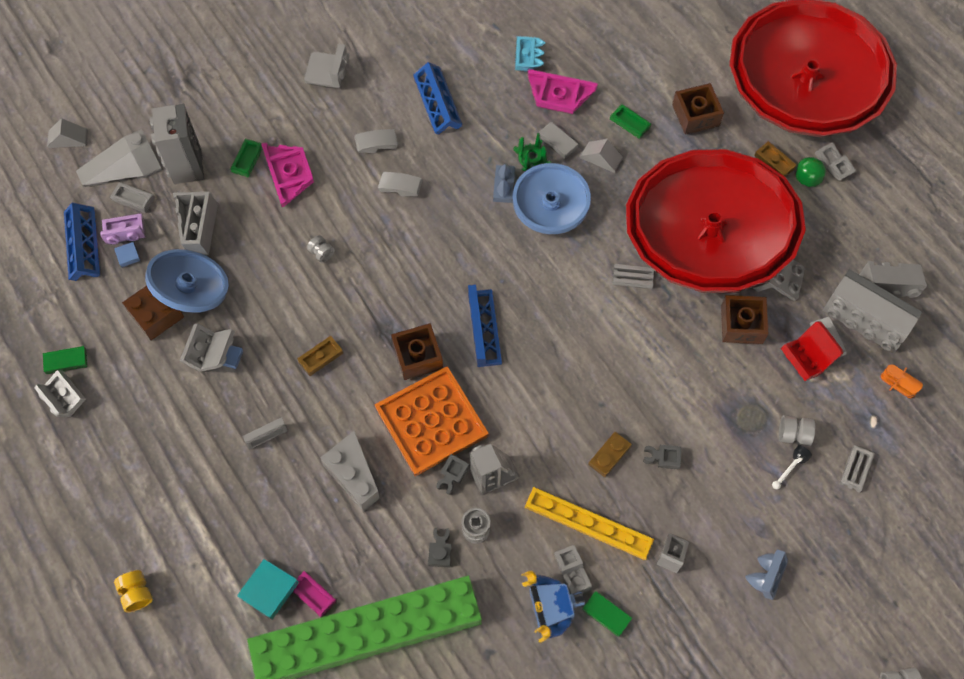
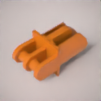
[881,364,923,399]

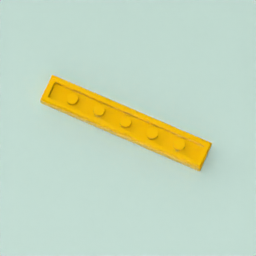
[525,487,654,560]

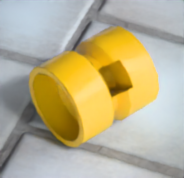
[114,570,153,612]

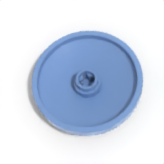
[513,163,591,234]
[145,249,229,313]

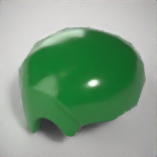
[796,157,826,187]

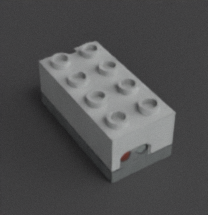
[150,104,205,184]
[822,269,923,353]

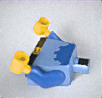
[521,571,585,643]

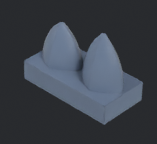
[493,163,515,203]
[745,550,788,600]

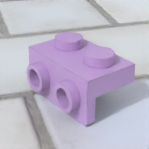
[100,213,145,244]

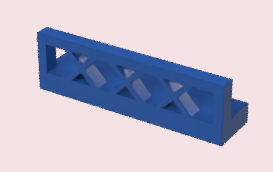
[413,62,463,135]
[64,202,100,281]
[468,285,502,367]

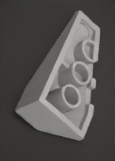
[76,129,162,187]

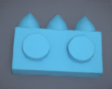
[515,36,545,71]

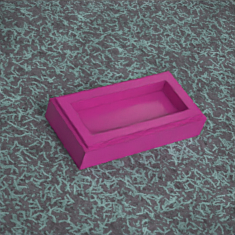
[293,571,337,618]

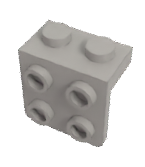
[304,44,349,88]
[752,259,805,301]
[180,324,234,372]

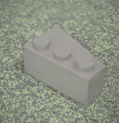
[173,192,218,255]
[859,261,927,298]
[320,431,380,512]
[470,444,520,495]

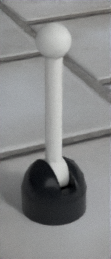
[772,445,812,490]

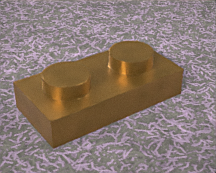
[754,141,796,177]
[297,336,343,376]
[588,432,632,477]

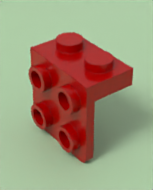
[780,321,843,381]

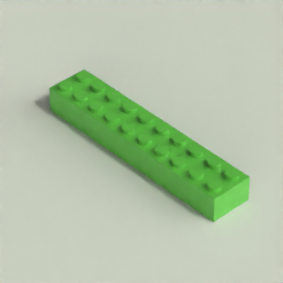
[247,575,481,679]

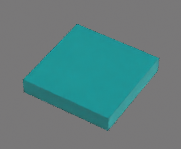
[237,559,299,620]

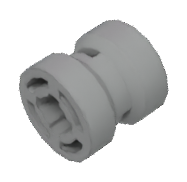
[307,235,335,263]

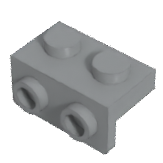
[34,370,86,417]

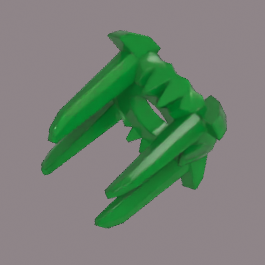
[513,133,551,172]

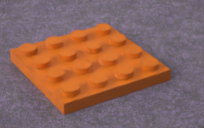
[374,366,489,477]

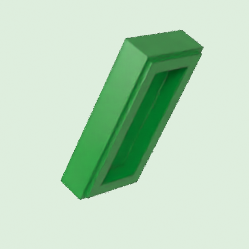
[610,104,651,139]
[230,138,263,178]
[43,346,87,374]
[582,591,632,638]

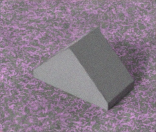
[47,118,88,148]
[580,139,623,173]
[656,533,689,573]

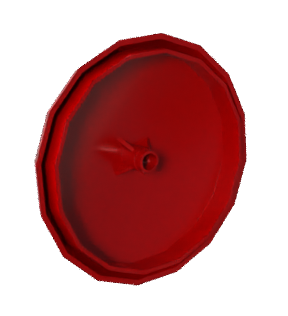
[729,0,897,137]
[626,149,806,293]

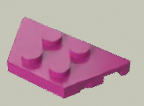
[528,69,598,114]
[262,143,314,207]

